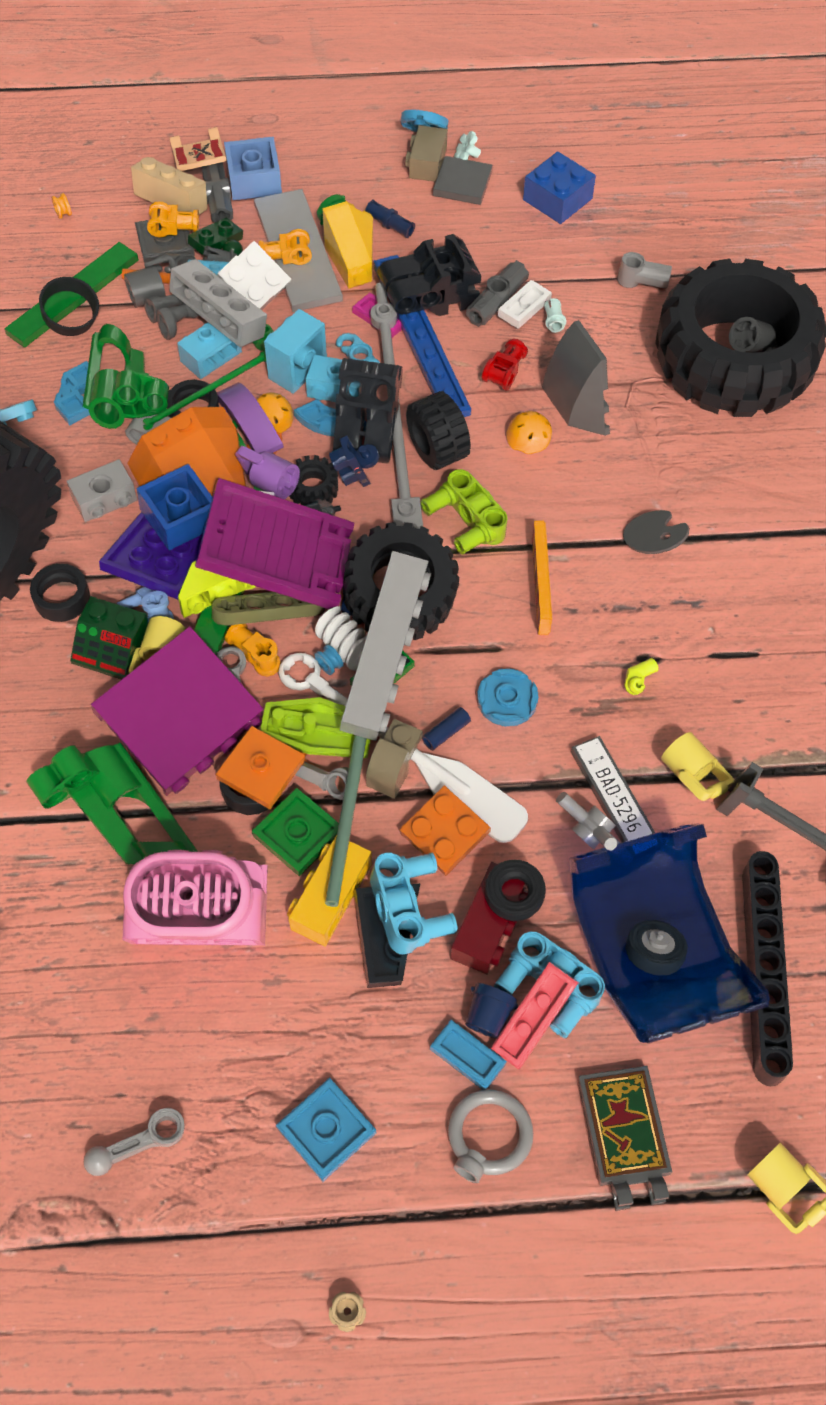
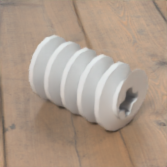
[315,606,367,671]

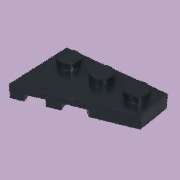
[354,883,420,988]

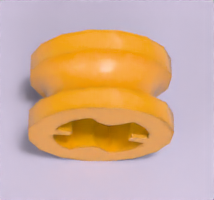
[51,193,72,219]

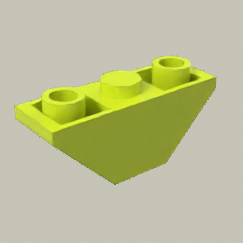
[178,561,257,618]

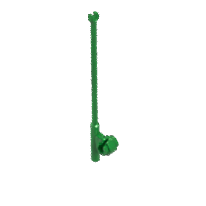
[143,324,274,430]

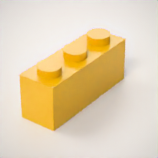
[287,835,372,947]

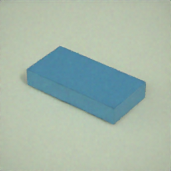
[430,1020,507,1090]

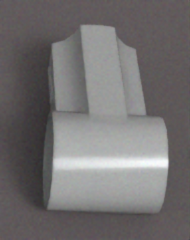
[617,252,672,289]

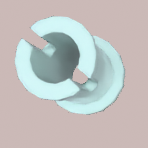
[544,298,566,333]

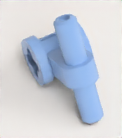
[117,587,174,622]

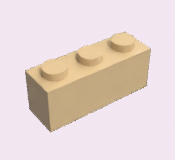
[131,157,208,214]

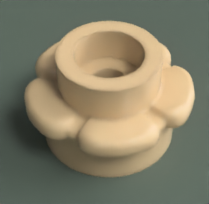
[329,1292,366,1332]

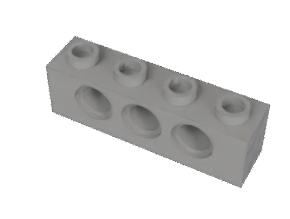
[169,259,267,347]

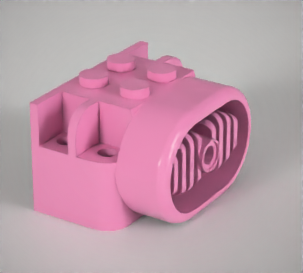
[122,850,268,946]

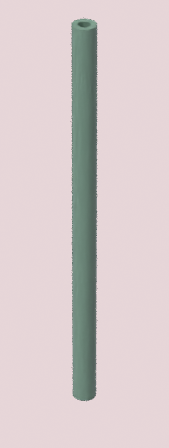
[325,735,367,907]

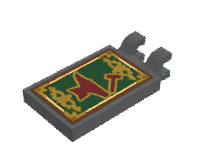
[578,1066,672,1211]

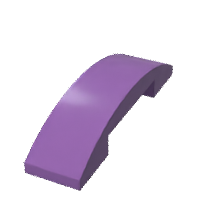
[217,382,284,454]

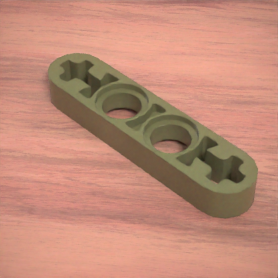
[212,592,325,625]

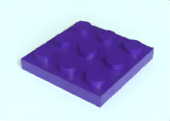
[99,512,203,600]

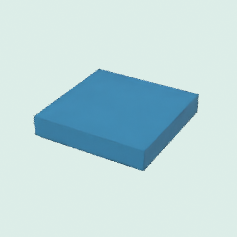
[276,1078,377,1182]

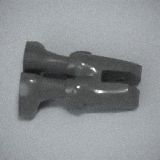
[144,294,200,340]

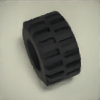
[406,391,471,470]

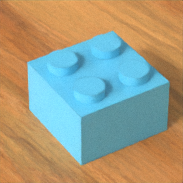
[264,309,327,394]

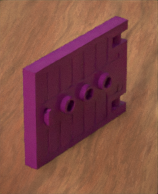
[195,478,354,609]

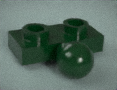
[188,217,243,257]

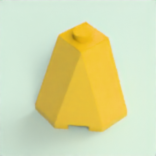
[323,201,373,289]

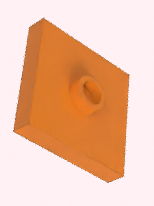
[215,726,306,809]

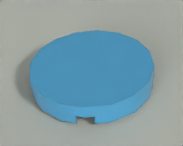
[400,110,449,132]
[477,668,539,727]

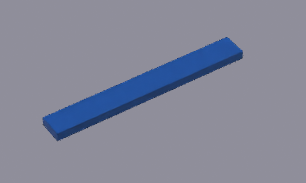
[373,255,471,417]

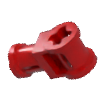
[482,338,528,391]

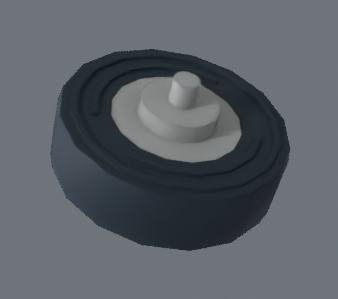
[625,920,688,975]

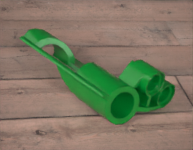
[82,324,169,429]
[26,743,198,864]

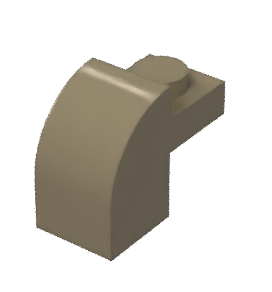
[366,719,423,799]

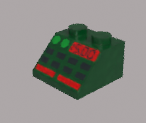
[70,596,148,680]

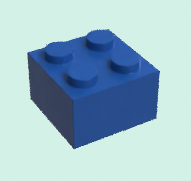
[523,151,596,224]
[136,464,212,551]

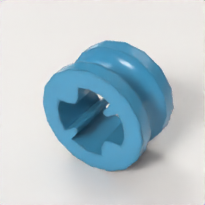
[314,645,344,675]

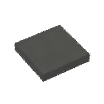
[433,156,493,205]
[135,220,195,264]

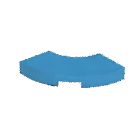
[294,399,367,437]

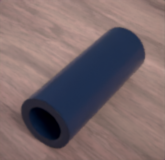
[422,707,471,751]

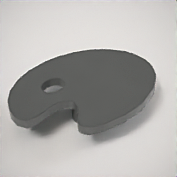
[623,510,690,554]

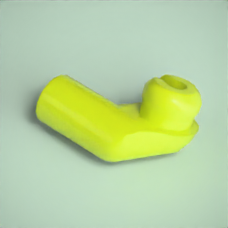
[624,658,659,695]

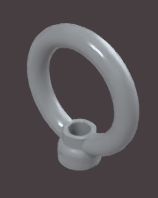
[448,1089,534,1183]

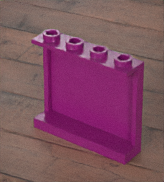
[91,626,264,796]

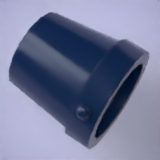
[465,983,518,1038]

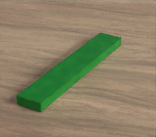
[4,242,139,348]

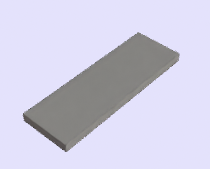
[254,189,343,312]

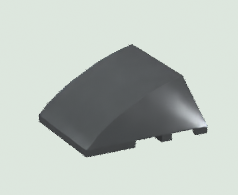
[542,320,610,436]

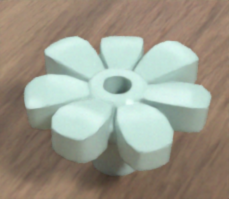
[454,131,481,160]

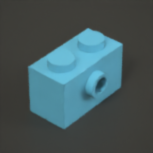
[177,322,242,379]
[306,354,362,402]

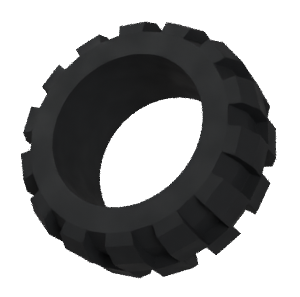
[655,258,826,417]

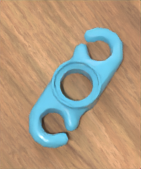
[336,333,380,363]

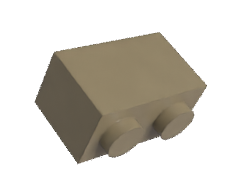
[405,125,448,182]

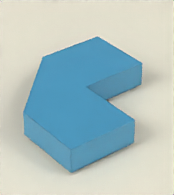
[54,361,90,426]

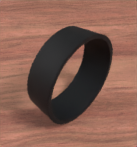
[39,277,99,336]

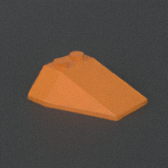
[127,407,247,497]

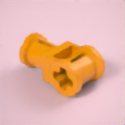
[147,201,199,237]
[259,229,312,265]
[225,624,281,677]

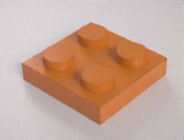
[399,785,491,876]

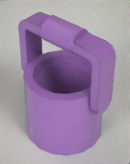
[235,445,300,499]

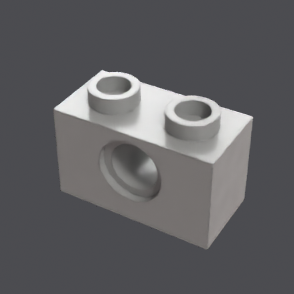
[67,459,138,522]

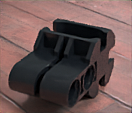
[377,234,482,316]
[333,358,403,464]

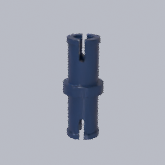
[365,199,415,238]

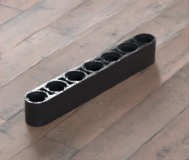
[742,851,793,1087]

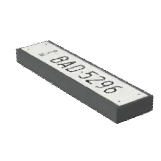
[571,736,660,857]

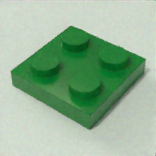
[252,788,339,876]

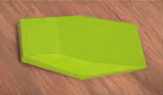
[260,697,370,758]

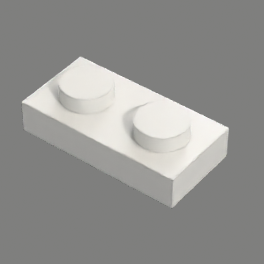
[498,280,552,329]

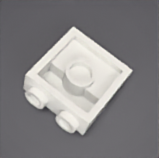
[217,241,292,310]

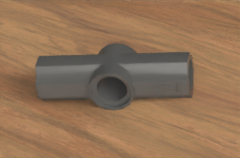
[202,162,233,222]
[466,260,529,327]

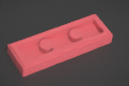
[490,962,579,1069]

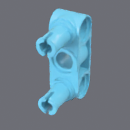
[370,852,458,955]
[494,931,605,1038]

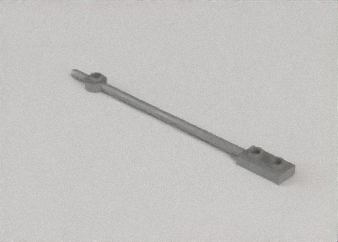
[371,283,423,529]

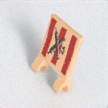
[170,127,227,171]

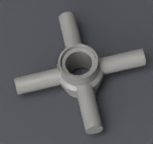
[556,792,631,862]

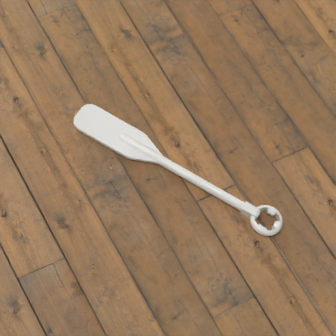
[278,653,528,843]

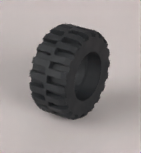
[342,522,460,640]

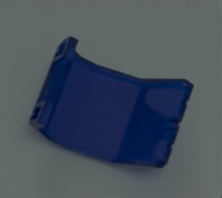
[569,823,770,1044]

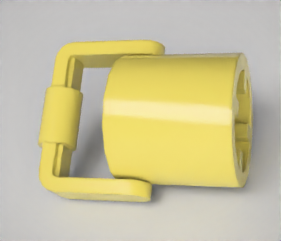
[129,616,186,673]
[661,732,734,801]
[747,1143,826,1234]

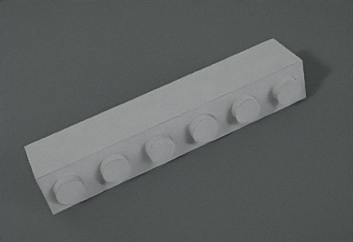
[340,551,431,741]

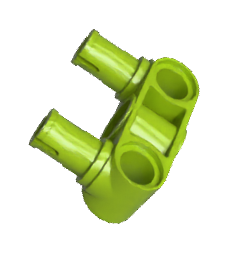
[420,469,508,555]

